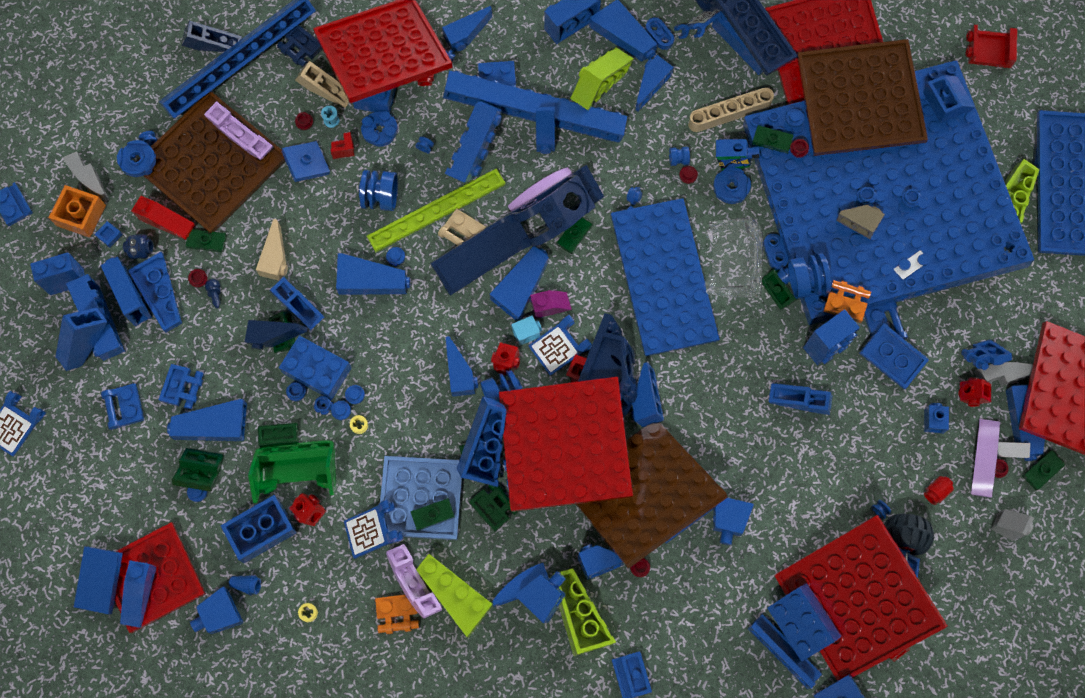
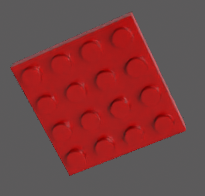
[115,522,206,634]

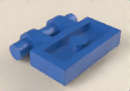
[961,340,1012,370]
[159,364,204,410]

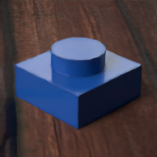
[94,221,123,248]

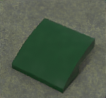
[172,448,224,492]

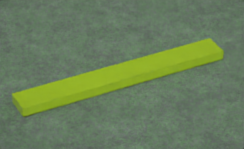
[367,168,506,253]

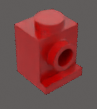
[566,354,587,383]

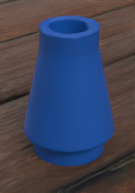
[229,575,261,596]

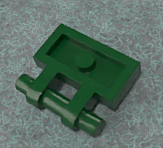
[469,485,519,532]

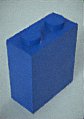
[30,253,85,296]

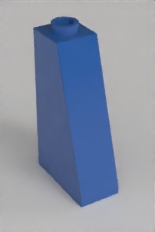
[589,0,657,62]
[490,246,548,322]
[336,253,410,295]
[101,256,152,326]
[55,307,108,371]
[1006,385,1045,461]
[167,399,247,441]

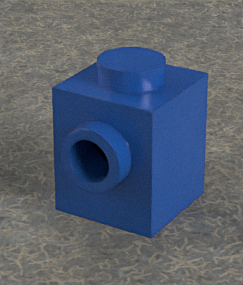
[924,403,949,434]

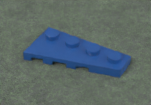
[128,252,182,333]

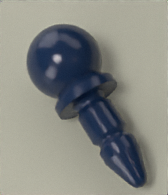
[205,279,221,309]

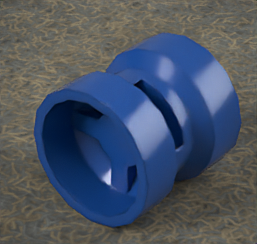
[669,147,690,166]

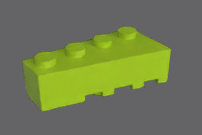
[570,47,634,110]
[1005,159,1039,224]
[416,554,493,638]
[550,568,616,656]

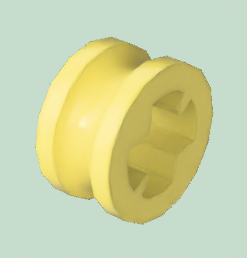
[350,415,368,434]
[298,603,318,622]

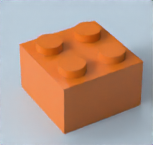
[48,185,106,238]

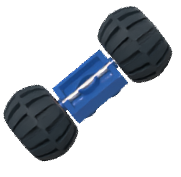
[884,513,934,578]

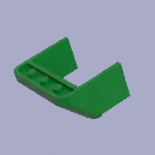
[248,440,336,503]

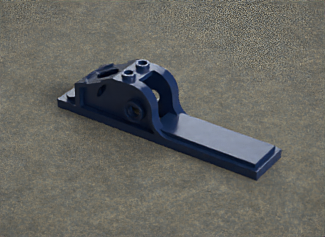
[695,0,797,76]
[430,165,604,296]
[578,313,637,418]

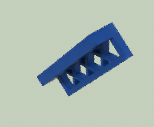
[748,614,822,689]

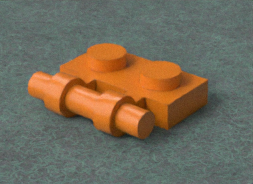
[823,280,871,323]
[375,595,419,634]

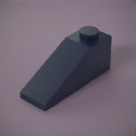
[182,20,242,52]
[244,320,308,350]

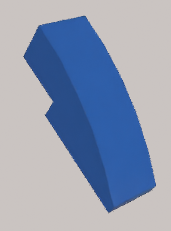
[270,277,324,330]
[769,383,833,415]
[492,563,548,607]

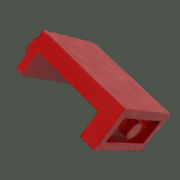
[965,24,1017,68]

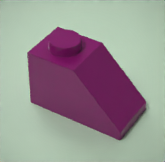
[530,290,572,319]

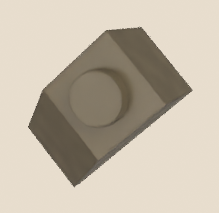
[837,205,885,239]

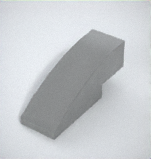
[63,151,109,202]
[974,362,1033,387]

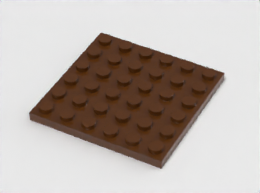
[797,39,928,156]
[136,91,285,233]
[575,422,728,568]

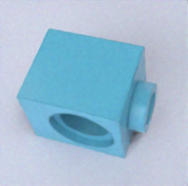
[511,315,542,346]

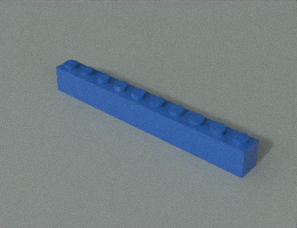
[158,0,316,118]
[443,70,627,142]

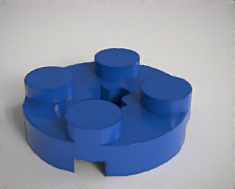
[361,111,398,147]
[117,140,156,177]
[713,167,751,204]

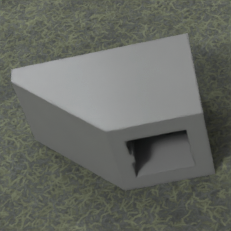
[991,509,1034,541]

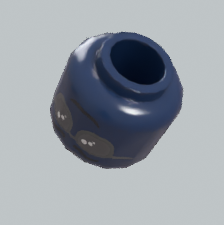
[123,234,153,259]

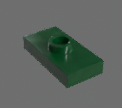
[752,125,794,154]
[556,218,593,255]
[185,229,227,252]
[258,423,299,447]
[1022,450,1065,491]
[410,498,455,531]

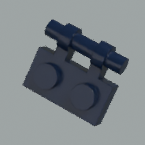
[277,25,322,67]

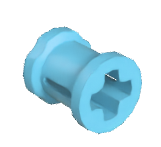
[321,106,340,128]

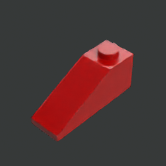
[131,196,195,240]

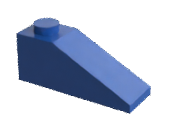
[442,6,492,52]
[635,55,674,112]
[536,107,555,154]
[445,336,478,397]
[631,362,664,427]
[120,561,156,628]

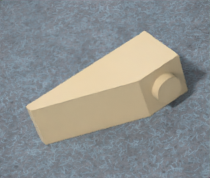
[295,61,349,108]
[256,219,288,281]

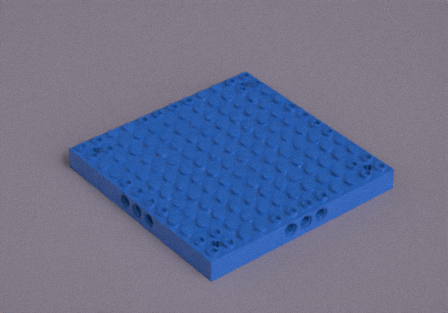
[743,60,1034,325]

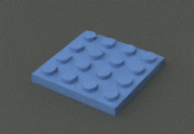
[380,456,462,540]

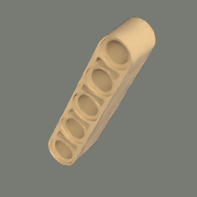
[688,88,774,132]

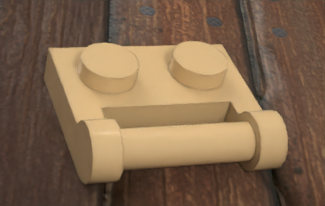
[438,209,486,245]

